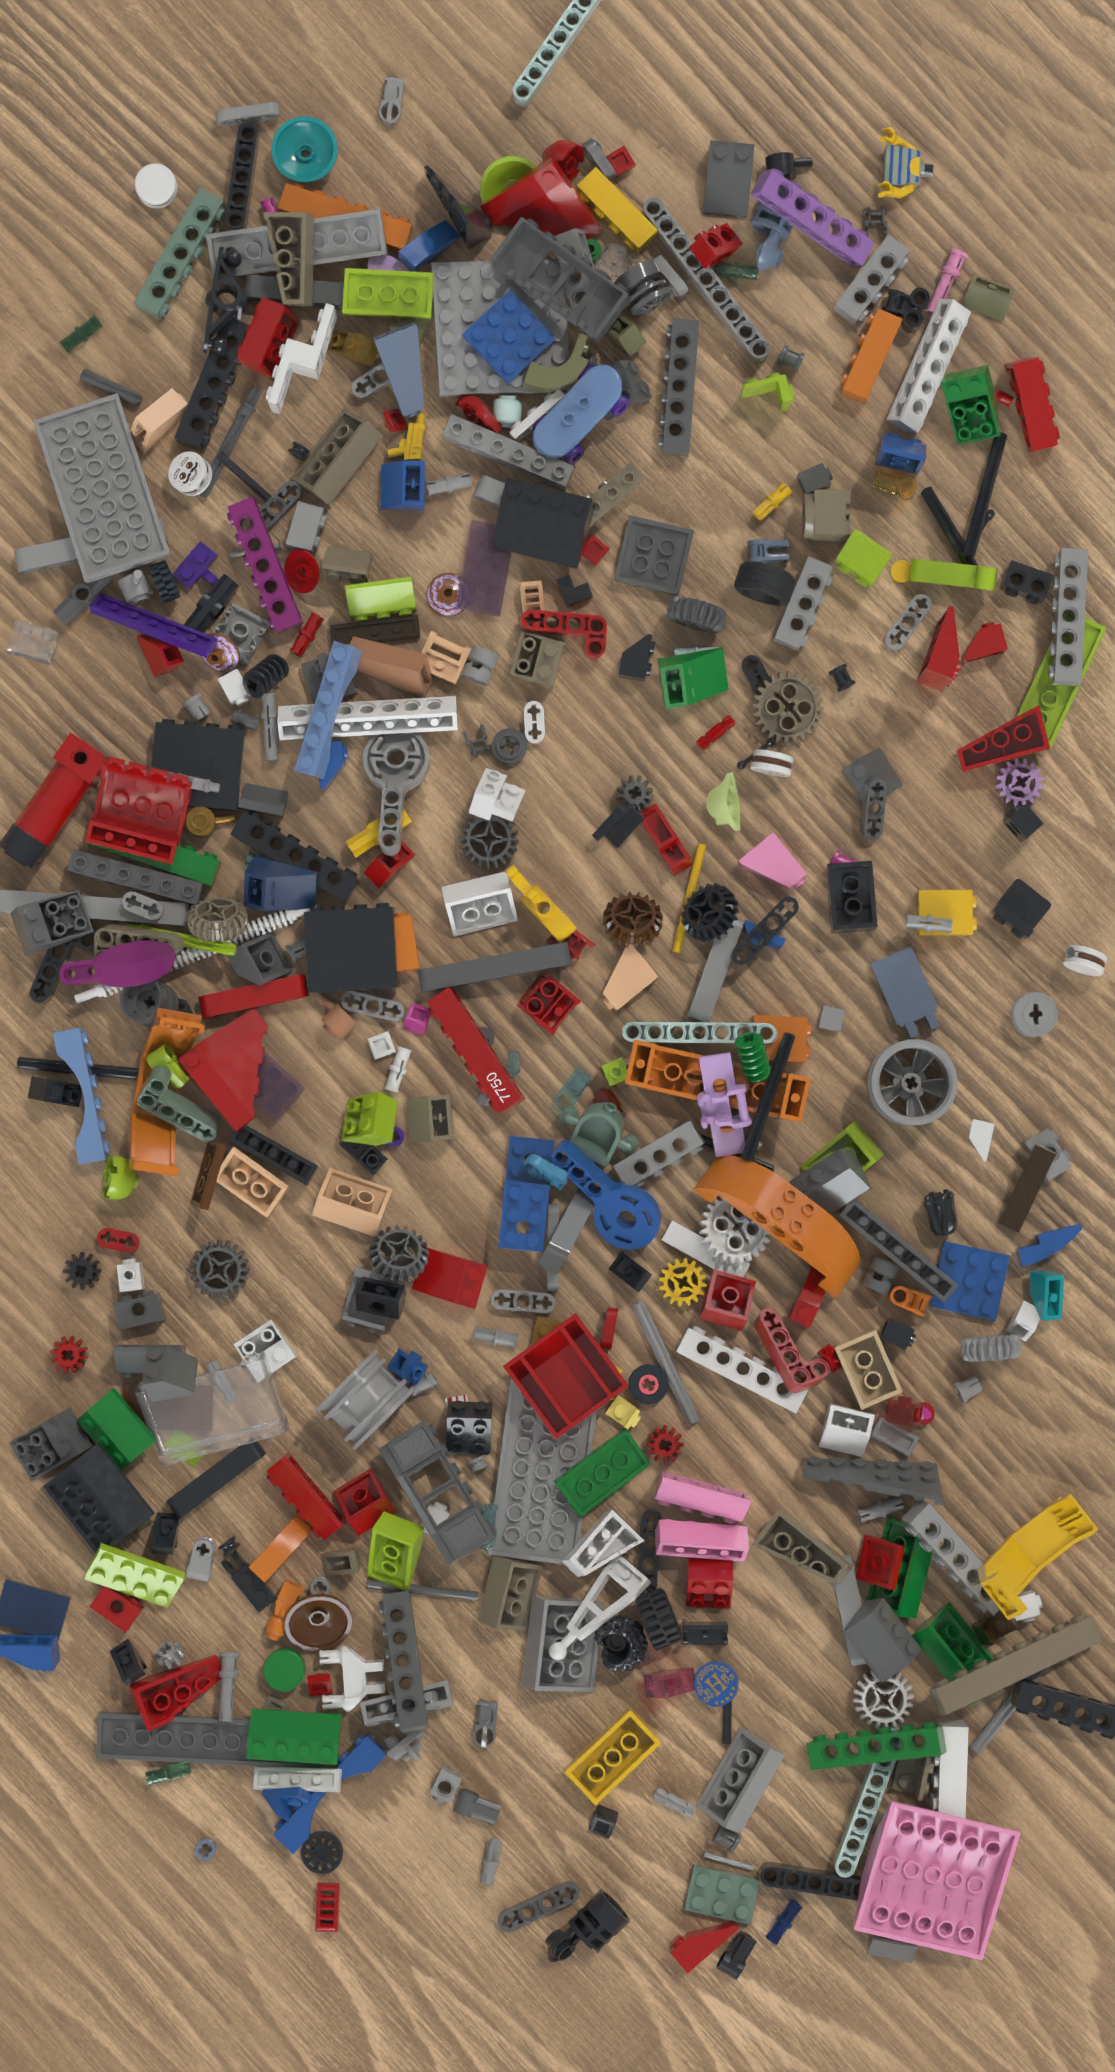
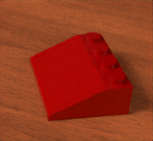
[917,605,961,691]

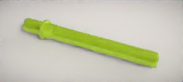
[124,923,237,956]

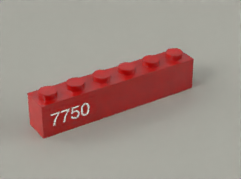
[427,987,526,1114]

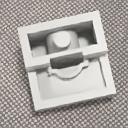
[469,768,526,821]

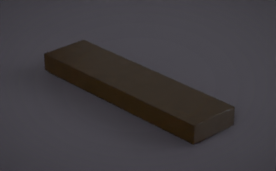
[330,615,421,645]
[999,1143,1057,1233]

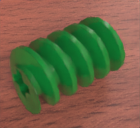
[734,1032,771,1082]

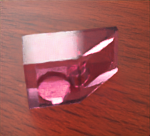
[643,1667,695,1699]

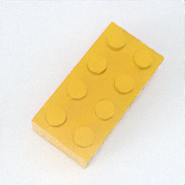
[564,1706,661,1806]

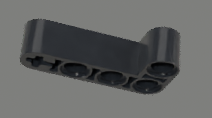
[30,932,95,1004]

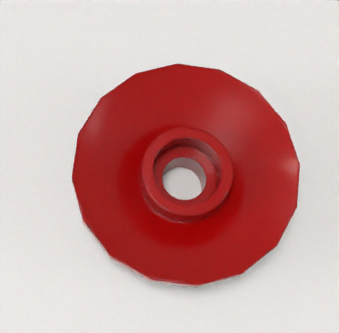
[284,549,320,593]

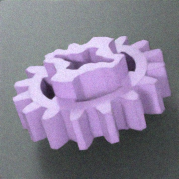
[995,759,1044,807]

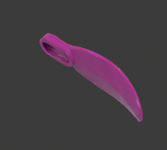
[59,941,175,987]

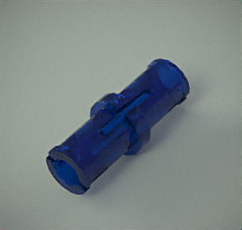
[766,1899,803,1945]

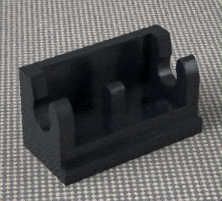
[682,1621,728,1645]

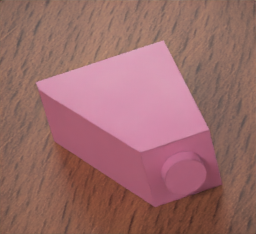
[737,833,807,890]

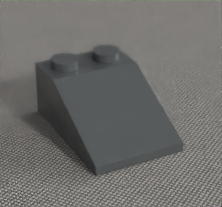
[703,140,755,217]

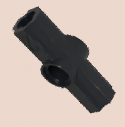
[183,574,240,633]

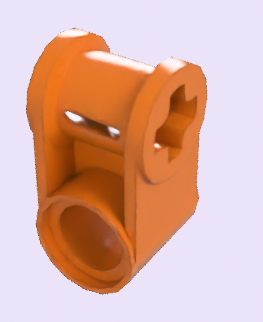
[887,1285,933,1317]

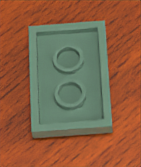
[684,1864,760,1925]

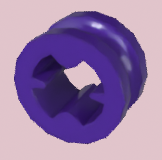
[387,1127,404,1146]

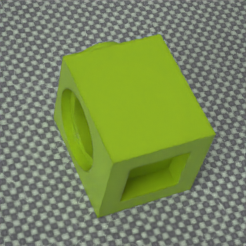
[601,1057,627,1087]

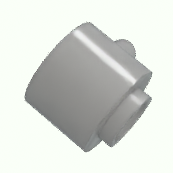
[118,570,153,605]

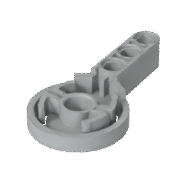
[363,732,430,856]

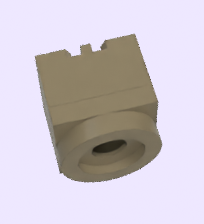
[802,490,850,543]

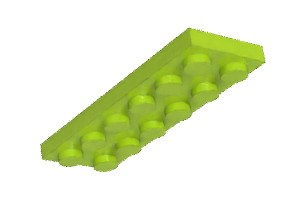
[1016,612,1107,749]

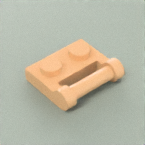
[421,631,471,685]

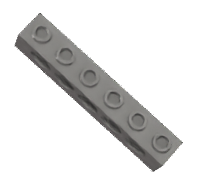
[443,414,574,492]
[1048,548,1088,686]
[901,1501,999,1615]

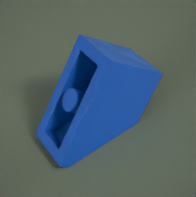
[319,741,349,791]

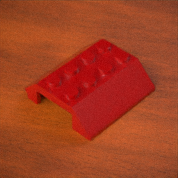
[85,756,193,864]

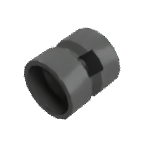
[860,1255,900,1296]

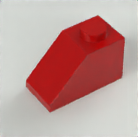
[961,622,1008,664]
[364,840,415,888]

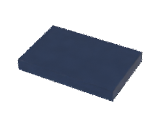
[0,1579,71,1641]

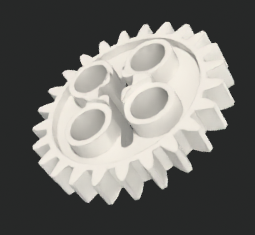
[699,1197,770,1264]

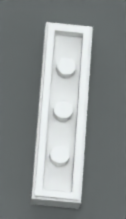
[661,1221,750,1277]
[253,1766,342,1793]

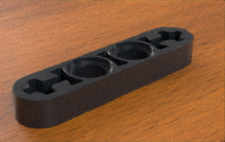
[731,897,799,965]
[638,1509,661,1595]

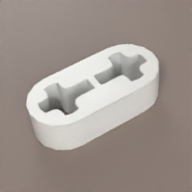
[524,701,545,744]

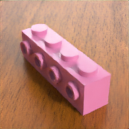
[655,1519,749,1561]

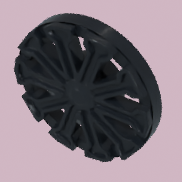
[301,1830,343,1874]

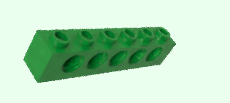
[806,1722,947,1770]

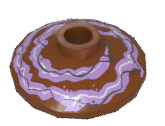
[426,573,471,617]
[201,633,240,672]

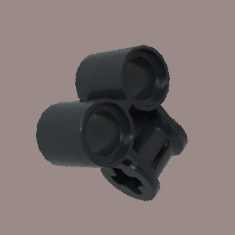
[882,287,930,333]

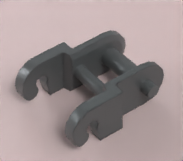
[865,207,887,236]
[462,724,491,757]

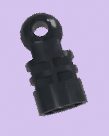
[546,1889,630,1962]

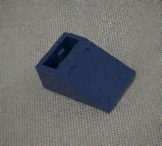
[244,856,318,911]

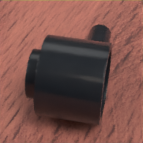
[765,152,813,181]

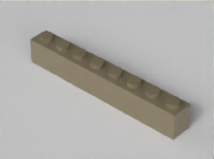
[929,1614,1102,1715]

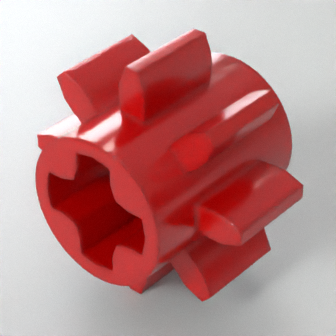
[817,1344,842,1373]

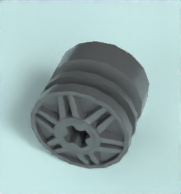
[614,259,673,317]
[120,980,179,1028]

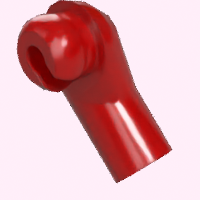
[994,389,1014,407]

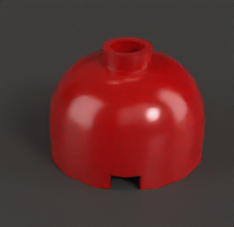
[542,139,584,182]

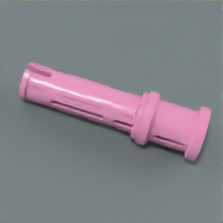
[926,248,968,315]

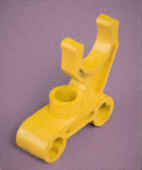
[505,865,577,943]

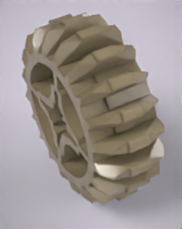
[187,896,248,943]

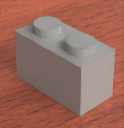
[286,501,327,555]

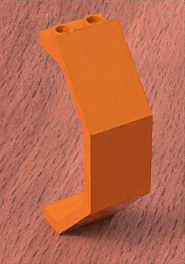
[129,1008,205,1177]

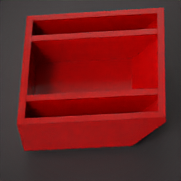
[503,1313,629,1439]

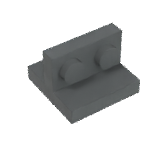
[301,652,357,704]

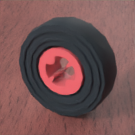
[628,1364,669,1405]

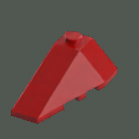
[128,1655,221,1731]

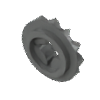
[492,728,527,764]

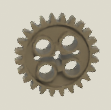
[751,671,824,743]

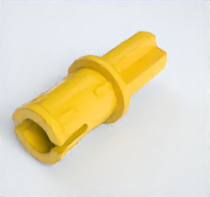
[753,482,792,521]

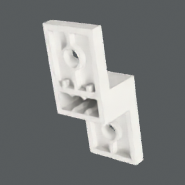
[266,303,337,414]

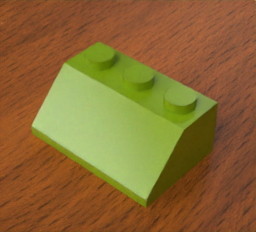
[345,577,417,622]

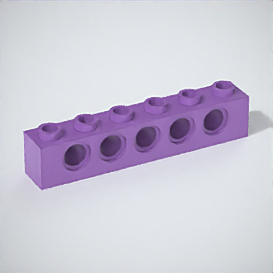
[750,169,875,267]

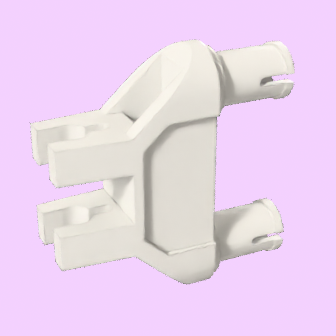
[319,1645,386,1712]

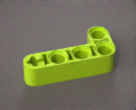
[909,558,998,590]

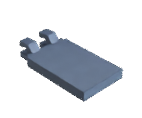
[870,947,940,1039]

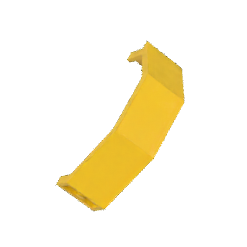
[978,1494,1098,1620]

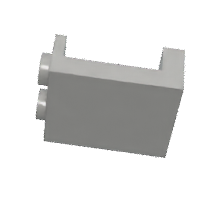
[341,1266,398,1333]

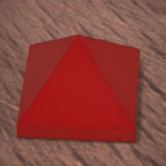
[382,409,408,432]

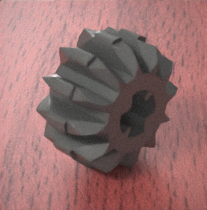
[616,775,653,812]

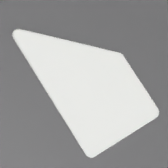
[969,1119,994,1162]

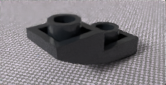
[339,1141,388,1175]

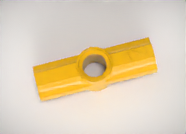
[346,810,412,858]

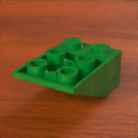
[941,365,1000,445]
[657,647,729,709]

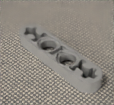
[547,1204,559,1292]

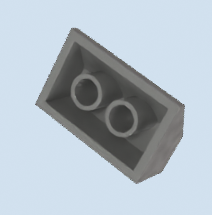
[789,1148,872,1215]
[113,1344,186,1377]
[843,1598,921,1682]

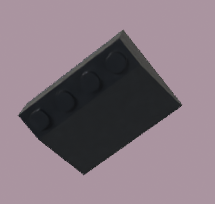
[492,477,596,569]

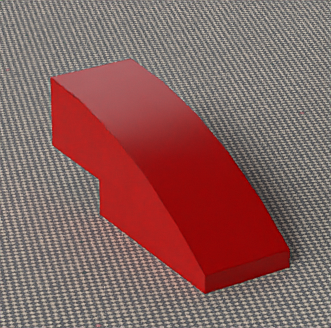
[640,803,693,876]

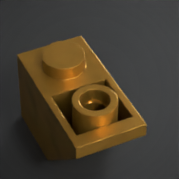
[327,330,378,366]

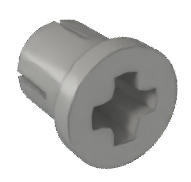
[182,693,210,722]
[953,1376,983,1404]

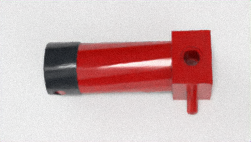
[0,732,109,870]

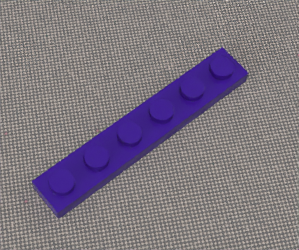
[89,593,217,658]

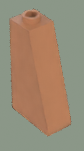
[347,636,433,698]

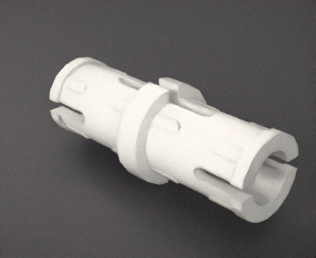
[384,1046,412,1093]

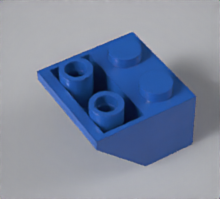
[380,461,426,511]

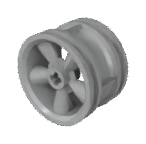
[866,1039,958,1126]
[315,1349,415,1450]

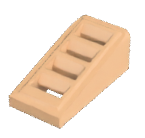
[520,580,545,628]

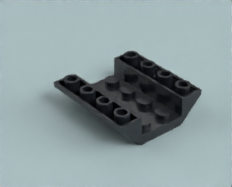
[40,1443,155,1557]

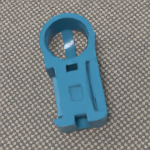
[523,1154,568,1191]

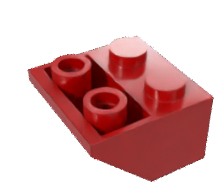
[686,1557,733,1609]

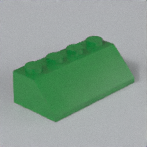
[867,1517,932,1618]
[911,1602,994,1706]
[246,1708,342,1765]

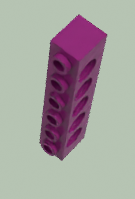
[227,497,304,633]

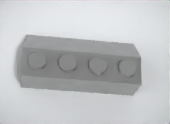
[696,1727,785,1834]

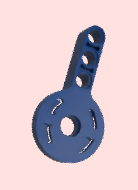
[551,1140,661,1250]

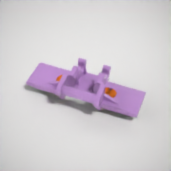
[697,1052,752,1157]

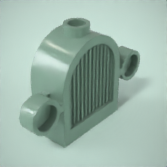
[559,1102,639,1167]

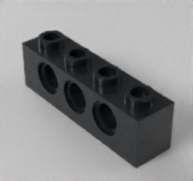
[229,1125,319,1186]

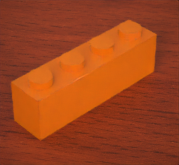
[839,308,902,404]

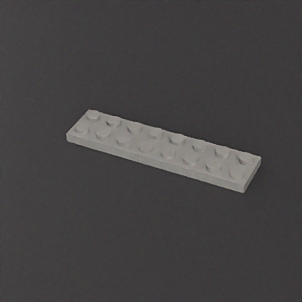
[206,209,388,279]

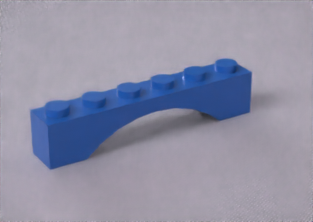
[274,1733,387,1854]

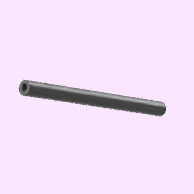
[366,1579,479,1601]

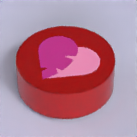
[912,1402,935,1425]

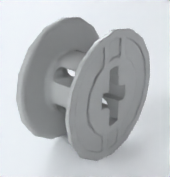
[1011,992,1058,1037]

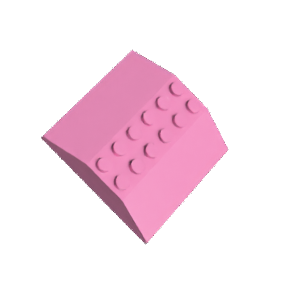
[853,1800,1021,1960]

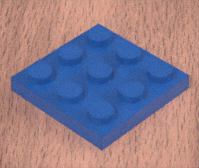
[462,289,556,385]
[930,1241,1010,1321]

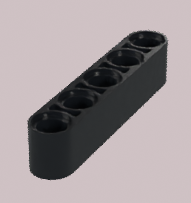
[225,122,259,231]
[166,1435,266,1519]
[759,1862,861,1901]

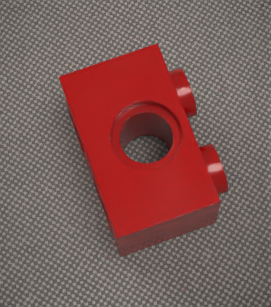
[89,1586,144,1633]

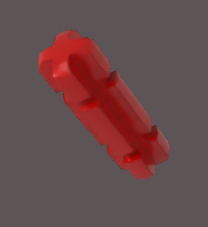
[696,715,735,750]

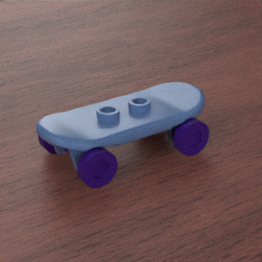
[533,365,630,465]

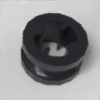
[288,441,310,461]
[218,1536,241,1556]

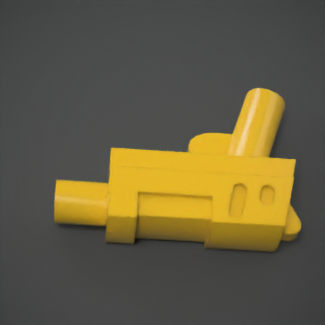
[387,414,427,461]

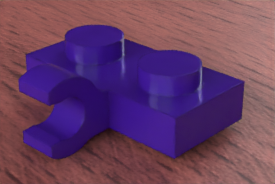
[172,541,219,590]

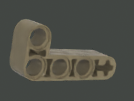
[94,924,184,958]

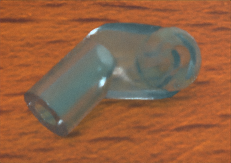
[505,1052,520,1079]

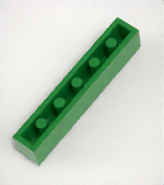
[84,838,222,888]

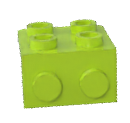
[740,373,795,412]

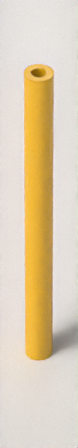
[672,843,706,953]

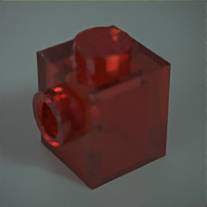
[886,1396,923,1426]

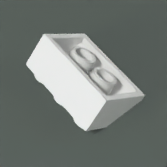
[441,872,518,937]

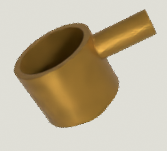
[186,806,236,838]

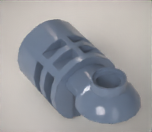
[750,188,799,271]

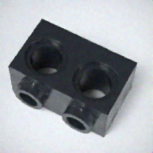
[1000,560,1053,605]
[1003,804,1044,842]

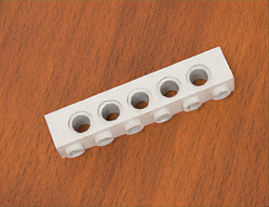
[886,299,971,433]
[675,1325,808,1413]

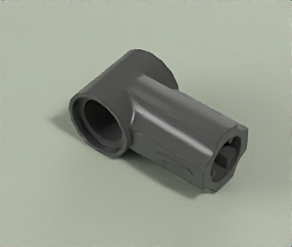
[453,1788,501,1824]

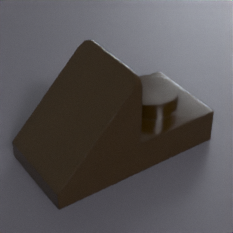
[971,1610,1020,1646]

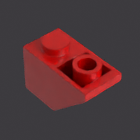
[136,634,184,677]

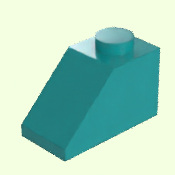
[1029,1270,1064,1321]

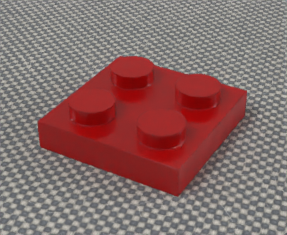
[856,1535,905,1590]

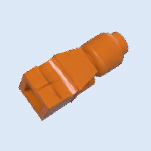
[266,1579,305,1641]

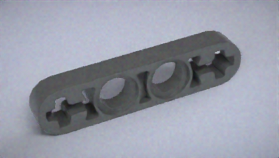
[498,1881,580,1932]

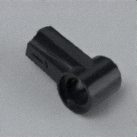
[716,1930,757,1980]

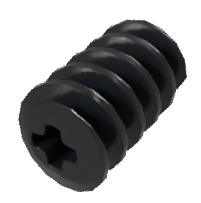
[242,654,289,698]

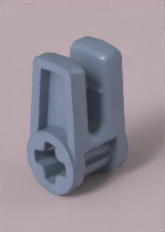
[747,539,790,564]

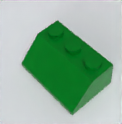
[77,1388,157,1470]

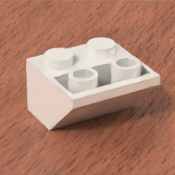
[233,1320,298,1382]
[819,1403,875,1457]

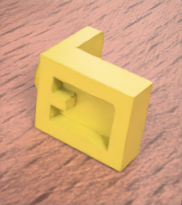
[605,1395,641,1430]

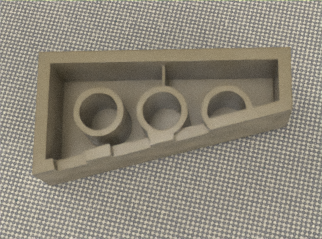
[263,212,314,307]
[752,1509,854,1584]

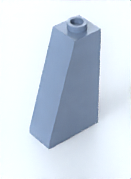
[373,322,424,418]

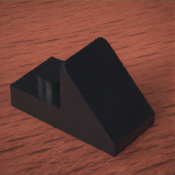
[608,1251,652,1293]
[151,1512,179,1555]
[110,1639,147,1686]

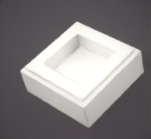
[368,1031,396,1060]

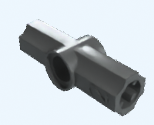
[53,576,114,626]

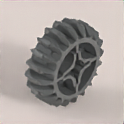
[666,596,727,633]
[459,814,519,870]
[368,1224,429,1284]
[189,1239,250,1300]

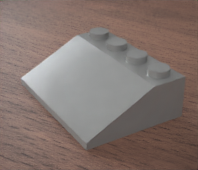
[522,1596,604,1692]

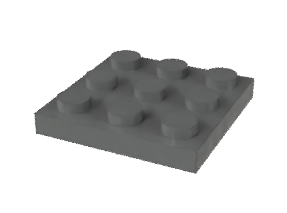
[614,515,694,596]

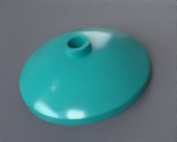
[271,116,338,183]

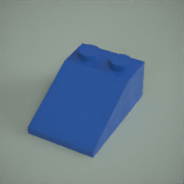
[875,433,926,475]

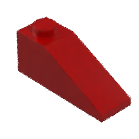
[787,1266,826,1328]
[669,1921,739,1973]

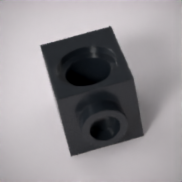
[879,1317,916,1350]

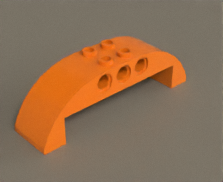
[625,1039,811,1123]
[693,1155,860,1298]

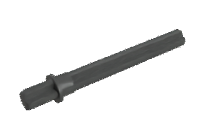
[200,386,262,498]

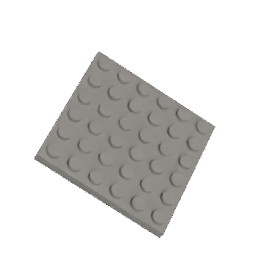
[430,259,571,397]

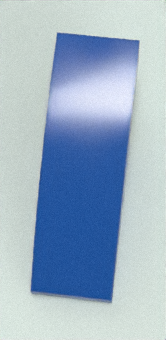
[398,220,461,272]
[1015,1224,1082,1267]

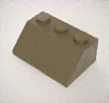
[478,1555,543,1631]

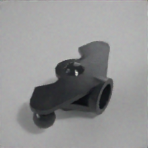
[203,247,248,354]

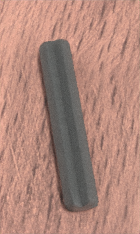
[80,369,143,406]

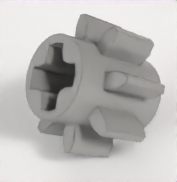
[155,1641,185,1670]

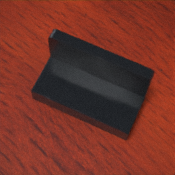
[592,800,645,848]

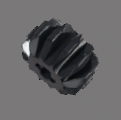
[63,1252,102,1290]

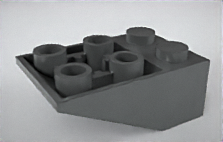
[10,890,94,955]
[10,1407,93,1481]

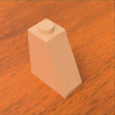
[130,388,188,455]
[602,944,658,1011]

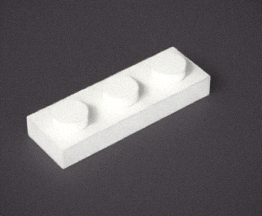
[509,390,564,443]

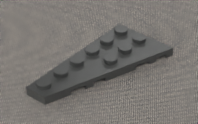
[802,1457,943,1506]

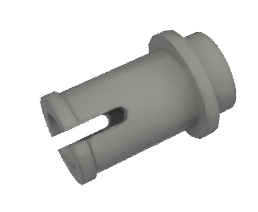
[408,1372,438,1397]

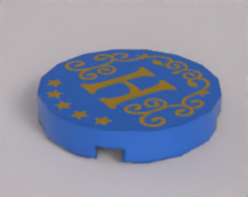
[694,1661,739,1707]

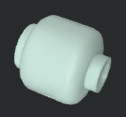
[493,395,522,428]

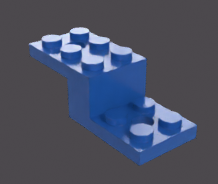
[498,1136,554,1252]

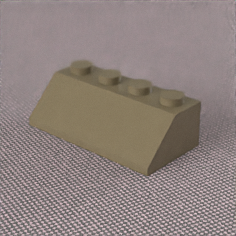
[290,408,383,506]

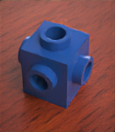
[387,1348,428,1385]

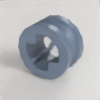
[195,1838,216,1860]

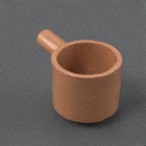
[317,993,358,1039]

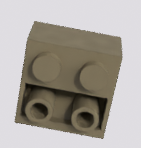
[322,546,373,584]
[510,631,564,689]
[406,1094,454,1143]

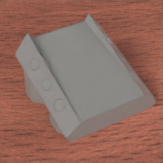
[214,603,269,665]

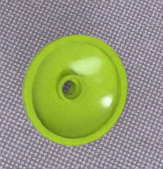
[480,156,537,203]

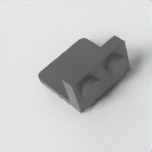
[604,359,652,420]

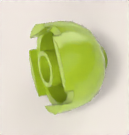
[101,1154,139,1200]

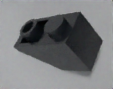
[618,634,656,682]
[28,1076,82,1107]

